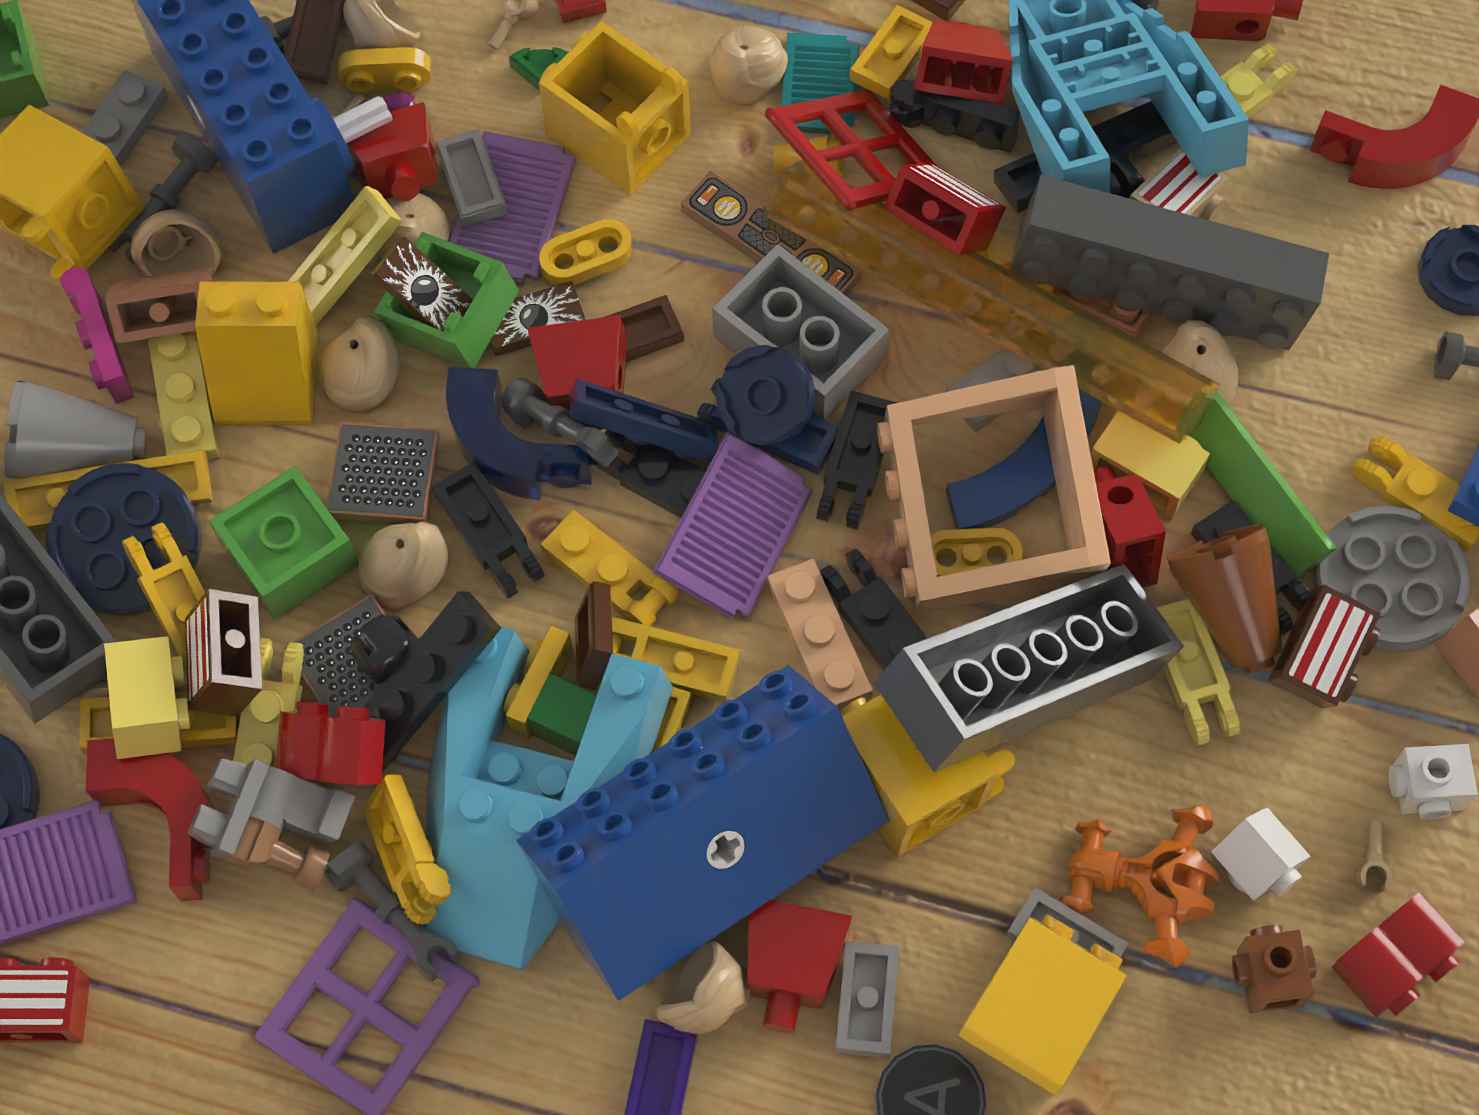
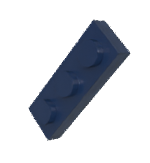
[569,378,718,463]

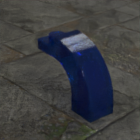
[446,367,593,500]

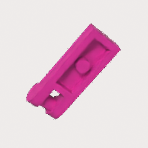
[60,267,135,404]

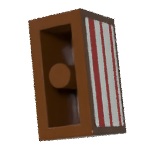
[1268,584,1381,709]
[185,589,262,717]

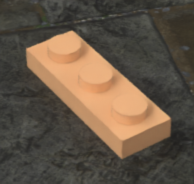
[767,558,873,710]

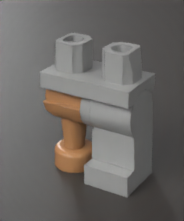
[187,759,355,892]

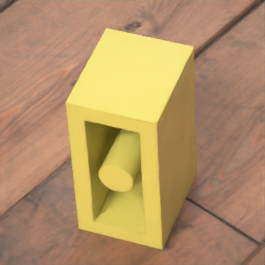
[1090,403,1210,519]
[104,636,190,759]

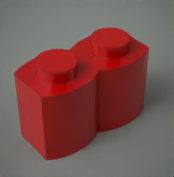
[276,701,386,785]
[1332,893,1464,1018]

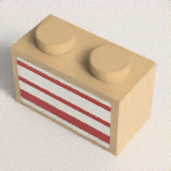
[1129,147,1229,221]

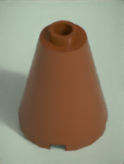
[1167,524,1282,674]

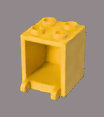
[538,20,691,196]
[0,104,145,284]
[840,694,1015,858]

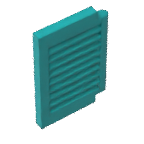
[781,32,860,134]

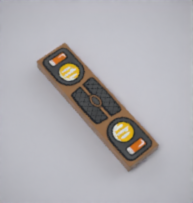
[681,171,861,296]

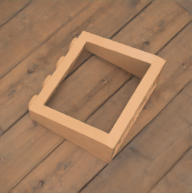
[877,365,1111,612]

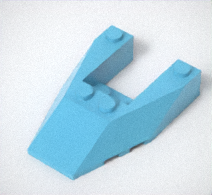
[1008,0,1249,193]
[423,626,673,971]

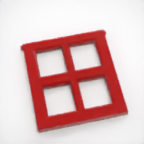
[765,90,937,211]

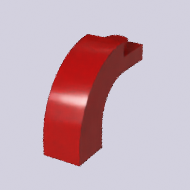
[1309,84,1479,189]
[85,739,216,901]

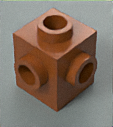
[1232,925,1316,1014]

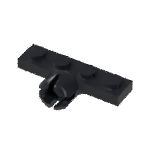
[994,101,1178,214]
[350,591,501,773]

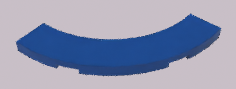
[946,317,1107,529]

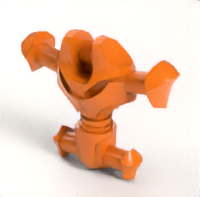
[1060,804,1220,969]

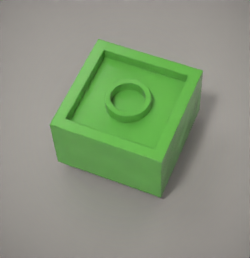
[0,0,49,118]
[374,232,519,371]
[209,466,359,620]

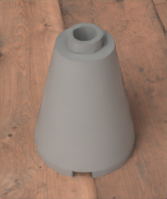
[5,380,147,479]

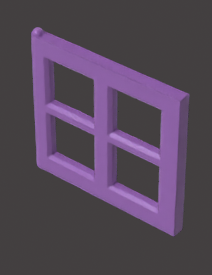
[253,897,480,1115]

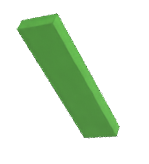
[1176,393,1337,580]

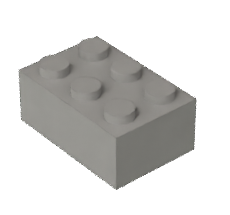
[712,244,890,420]

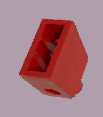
[1190,0,1303,41]
[914,20,1012,104]
[346,102,438,201]
[528,315,628,431]
[1093,466,1166,588]
[747,900,852,1033]

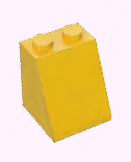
[195,282,320,425]
[958,914,1128,1096]

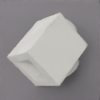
[1388,744,1478,820]
[1211,808,1311,901]

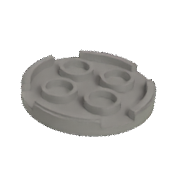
[1313,505,1470,652]

